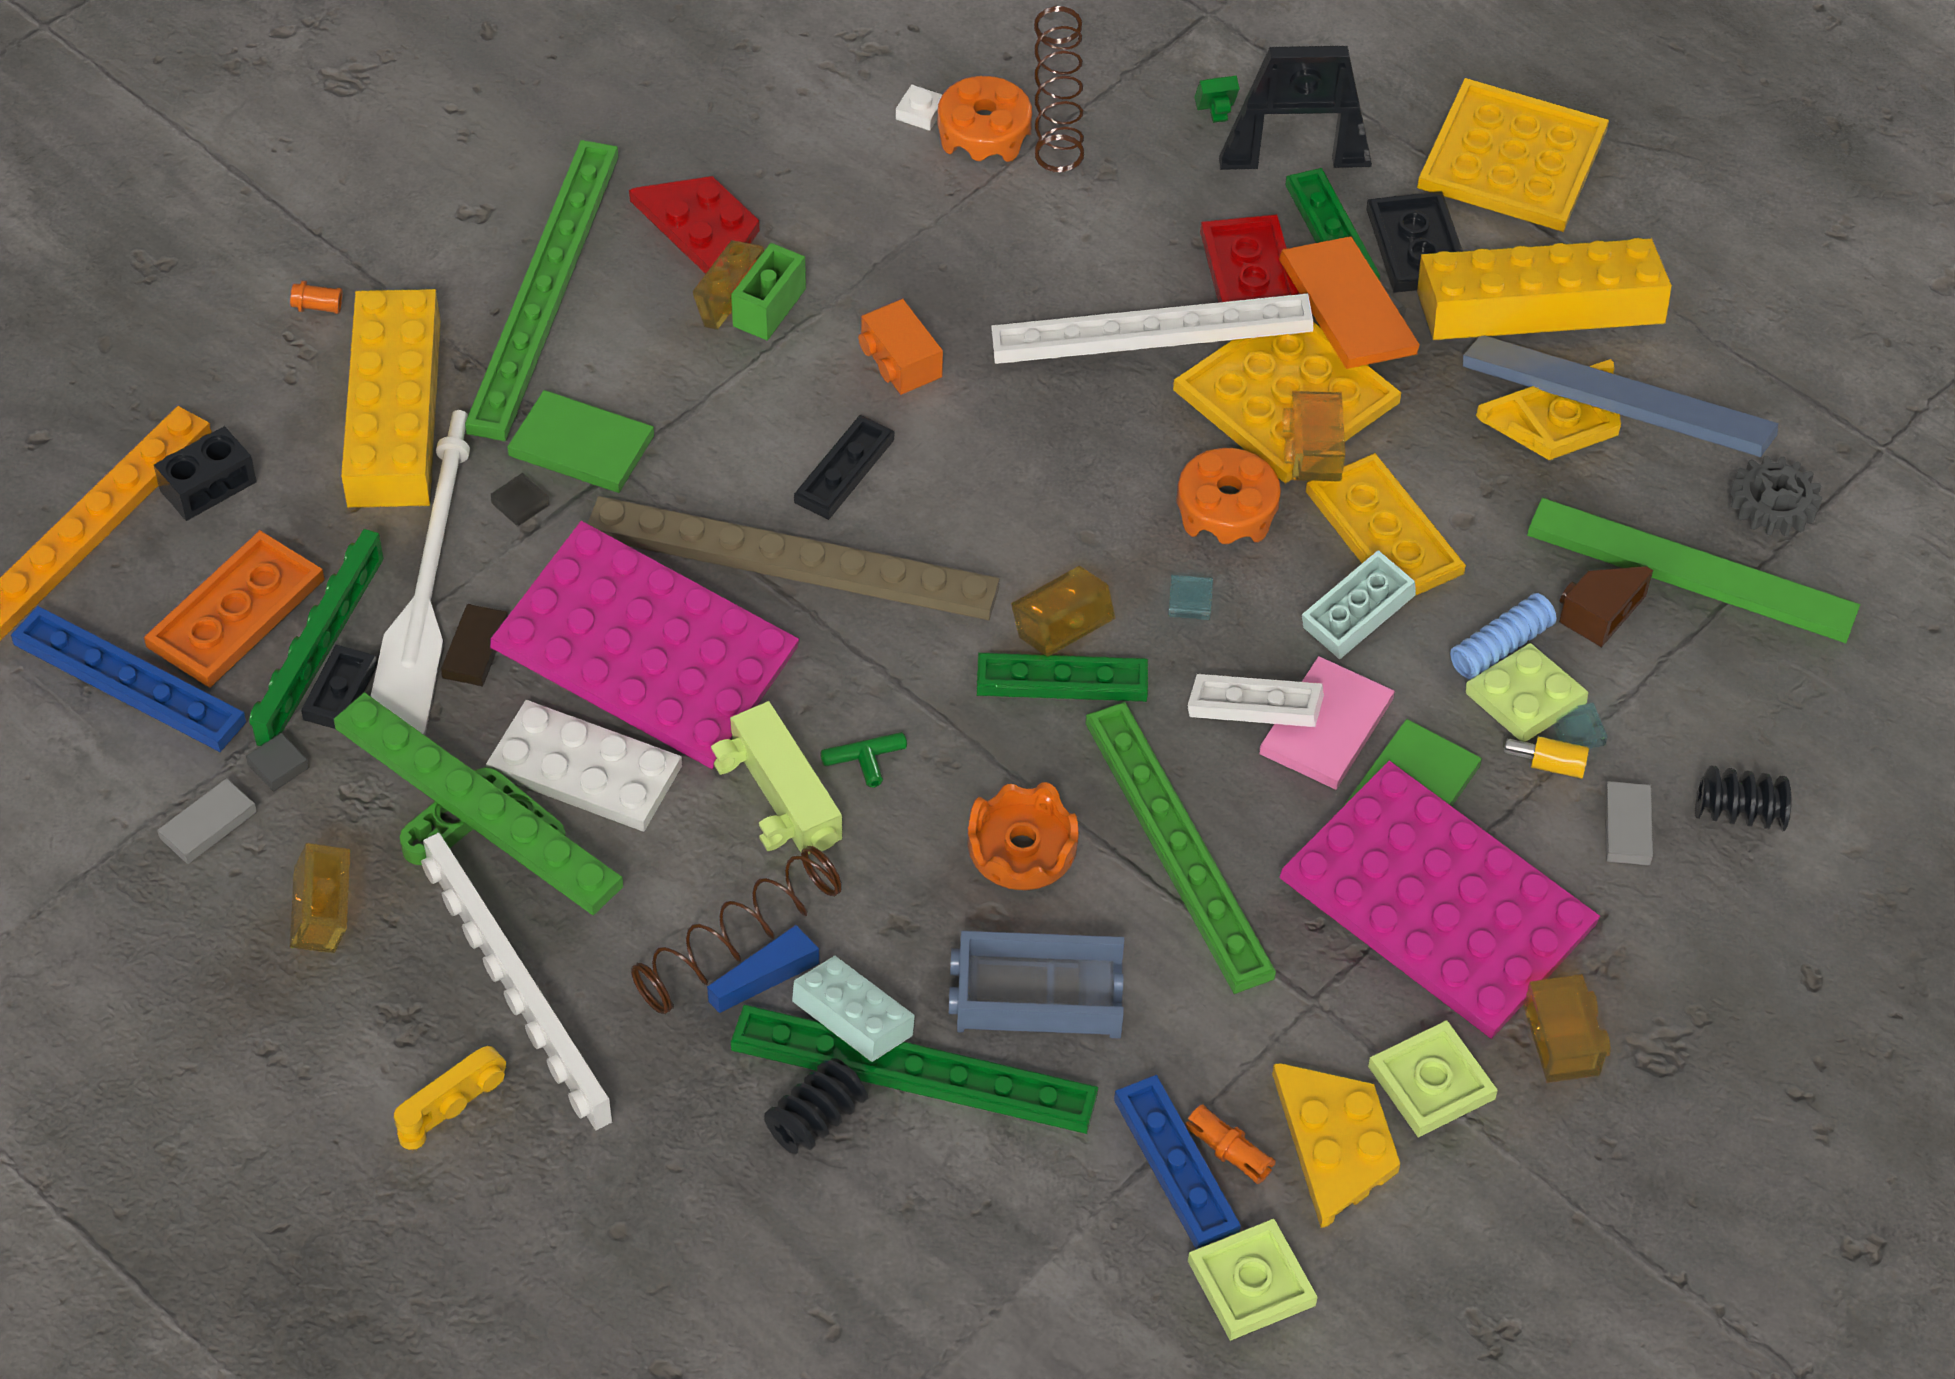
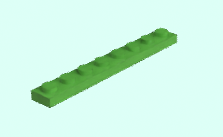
[334,692,623,916]

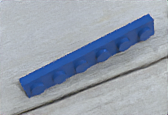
[11,606,246,752]

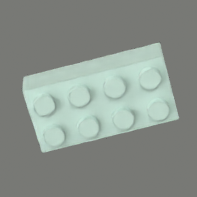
[1302,550,1416,659]
[792,956,915,1062]

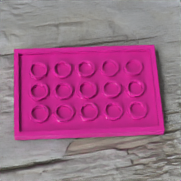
[490,521,799,770]
[1279,761,1600,1039]

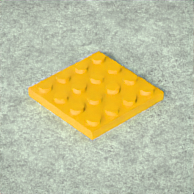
[1417,78,1609,232]
[1173,322,1401,484]

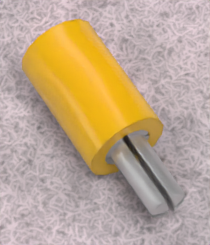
[1504,736,1589,779]

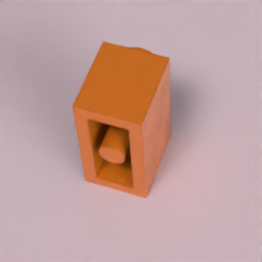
[858,299,943,395]

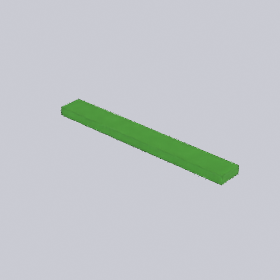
[1527,498,1860,643]
[1085,702,1276,994]

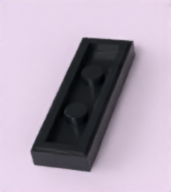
[794,415,894,520]

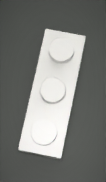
[1187,674,1324,727]

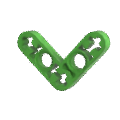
[400,768,566,865]

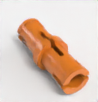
[1185,1104,1276,1184]

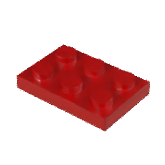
[1200,214,1299,303]

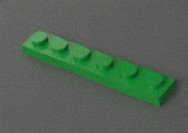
[249,529,384,746]

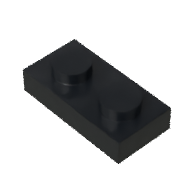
[301,644,377,729]

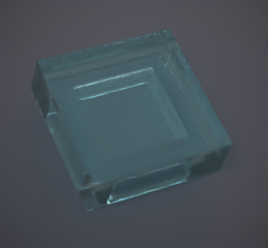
[1168,575,1213,620]
[1553,703,1608,748]

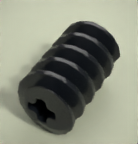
[1695,766,1792,831]
[764,1058,869,1154]

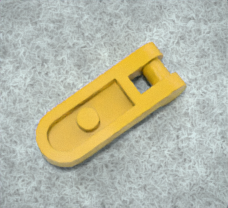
[394,1046,506,1150]

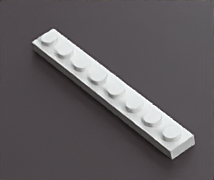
[991,293,1313,364]
[421,833,612,1131]

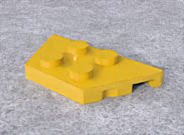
[1476,359,1621,460]
[1272,1063,1400,1228]

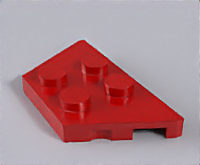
[629,176,760,287]

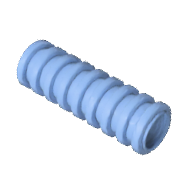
[1450,593,1557,679]

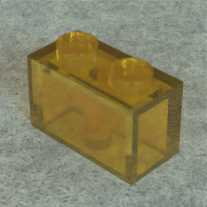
[1282,391,1345,481]
[1011,566,1115,657]
[290,843,350,953]
[1523,974,1611,1083]

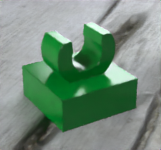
[1194,75,1240,123]

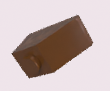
[1559,566,1653,648]

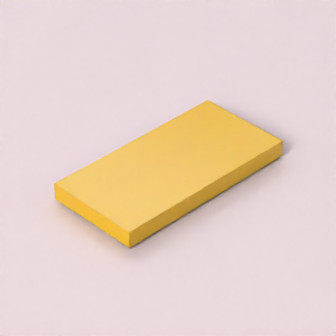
[1305,453,1466,596]

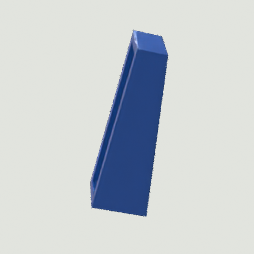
[707,925,820,1013]

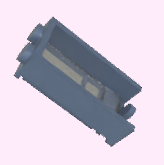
[949,931,1124,1038]

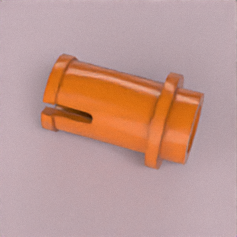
[290,280,343,314]

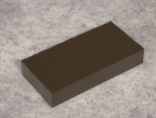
[441,604,508,687]

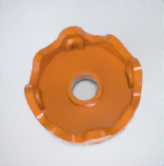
[937,76,1032,162]
[1176,448,1281,544]
[967,782,1078,891]

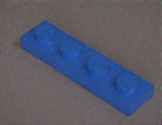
[1114,1075,1241,1249]

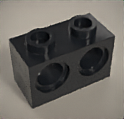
[154,426,257,521]

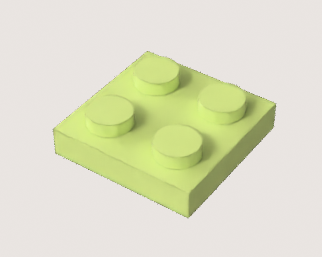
[1466,643,1588,742]
[1368,1020,1498,1138]
[1188,1219,1318,1341]

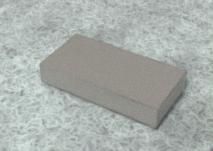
[157,778,257,864]
[1605,781,1653,865]

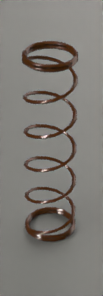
[1034,6,1084,172]
[631,846,842,1015]

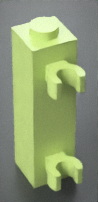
[711,701,842,854]

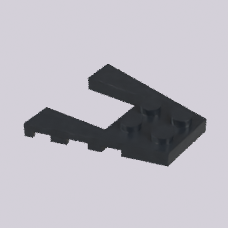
[1219,46,1372,170]

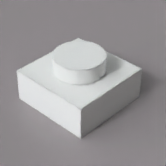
[896,84,942,131]

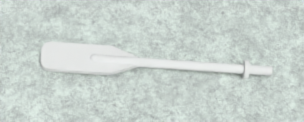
[371,410,470,735]

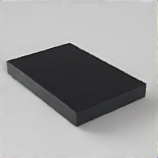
[1366,191,1463,293]

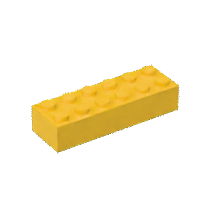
[1417,238,1672,340]
[341,289,441,508]

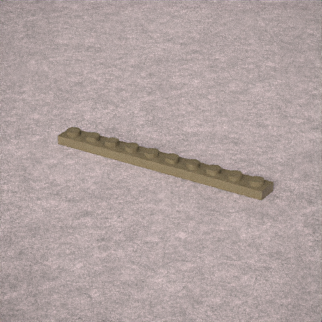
[587,496,1000,620]

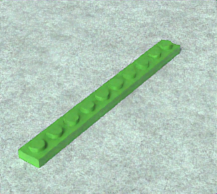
[465,140,618,441]

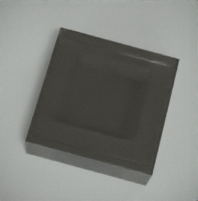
[490,473,550,527]

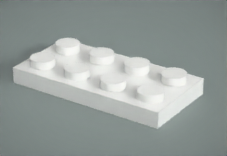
[486,700,682,832]

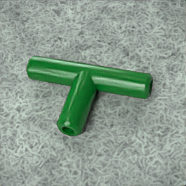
[820,732,907,787]

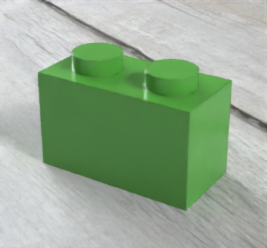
[731,243,806,341]

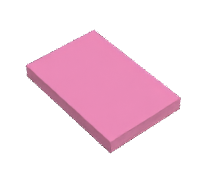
[1259,656,1395,790]

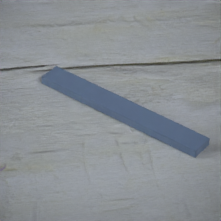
[1463,335,1779,457]

